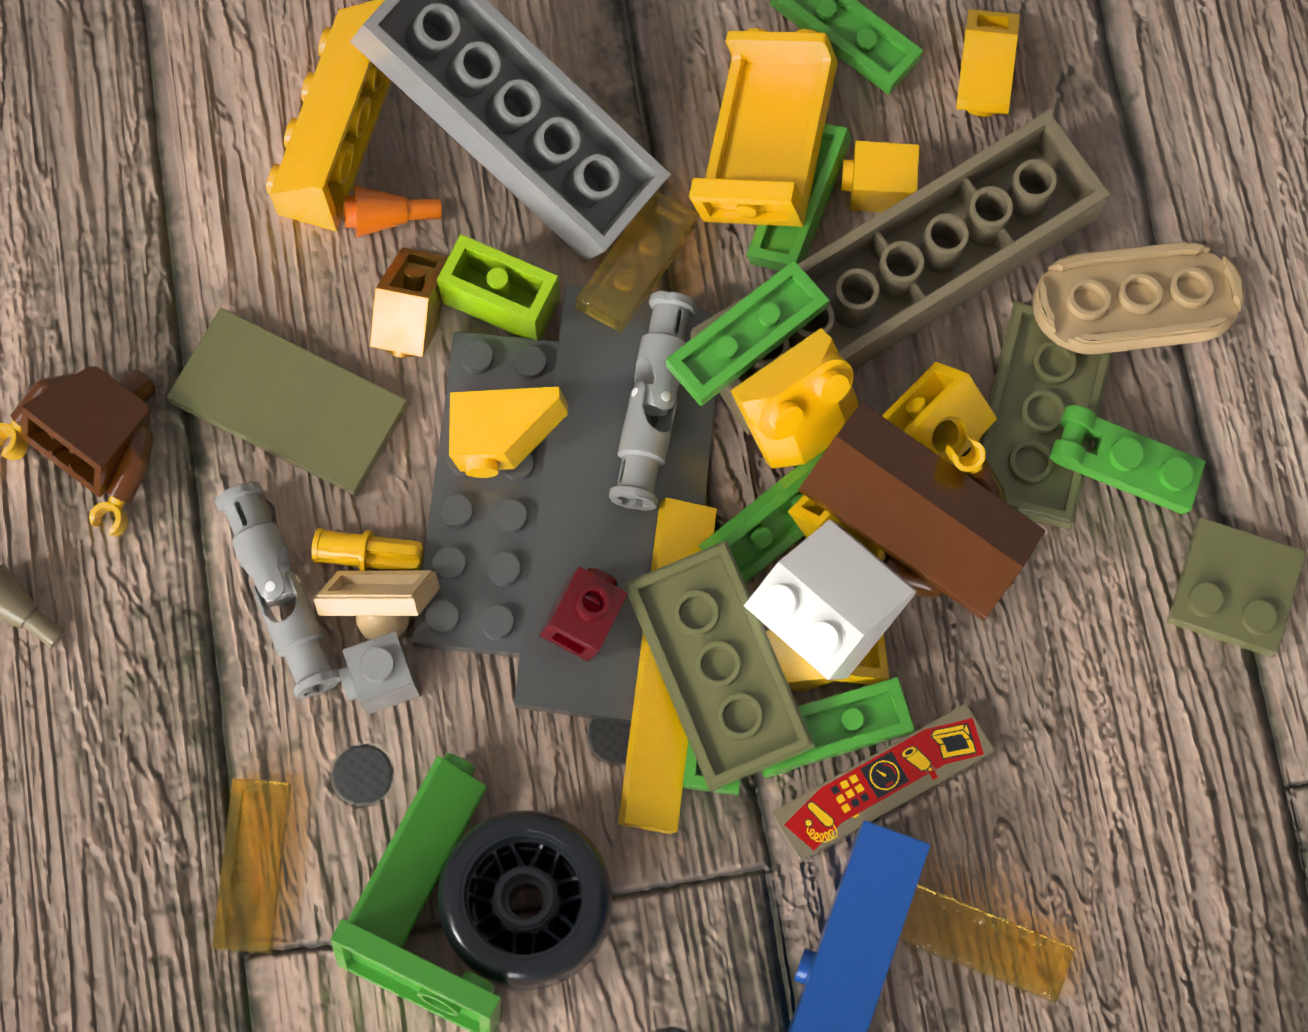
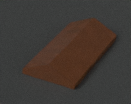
[798,402,1046,621]

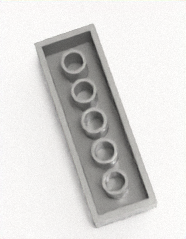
[350,0,671,262]

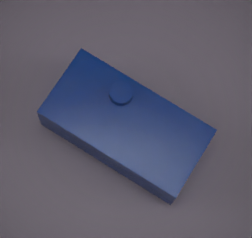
[787,820,931,1032]

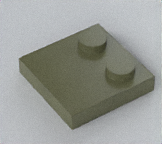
[1166,517,1306,658]

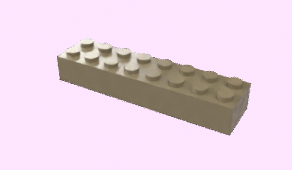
[690,111,1110,436]

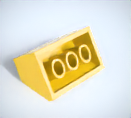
[267,0,392,232]

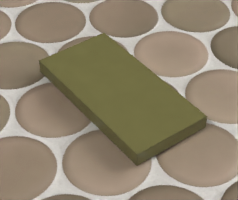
[979,301,1113,530]
[167,307,409,497]
[623,540,815,792]

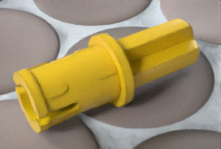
[312,528,424,571]

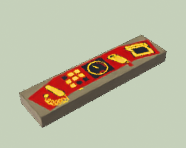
[772,703,995,863]

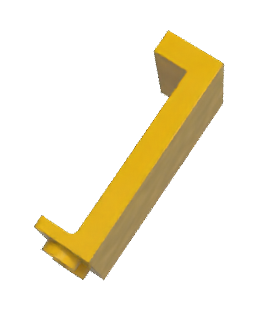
[689,28,838,227]

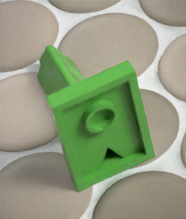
[330,753,501,1032]

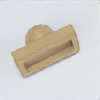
[314,570,440,640]

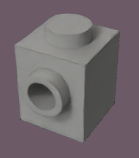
[338,631,420,715]

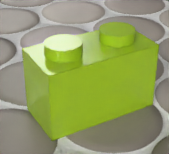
[437,234,561,341]

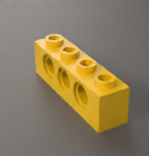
[787,361,997,548]

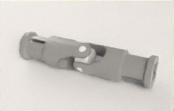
[609,291,697,511]
[214,481,341,699]

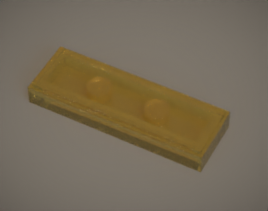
[575,191,699,333]
[212,778,292,954]
[898,884,1076,1003]

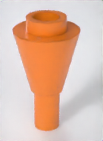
[343,185,442,238]

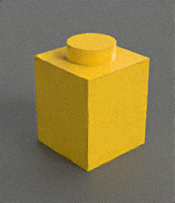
[841,141,919,213]

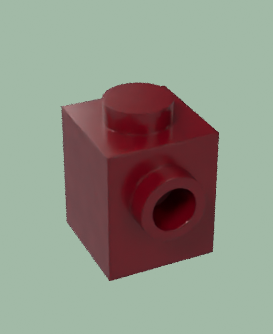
[539,567,628,662]

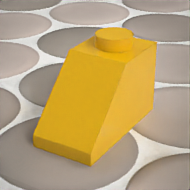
[449,387,568,478]

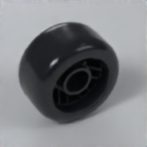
[438,810,613,990]

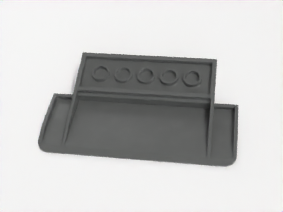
[412,284,716,724]

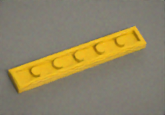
[618,497,717,834]

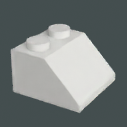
[744,519,917,680]

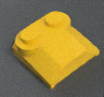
[730,328,859,469]

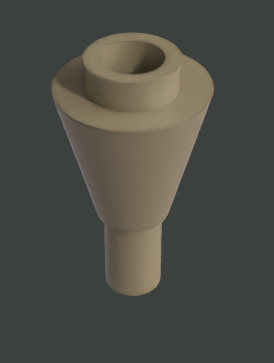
[0,563,65,648]

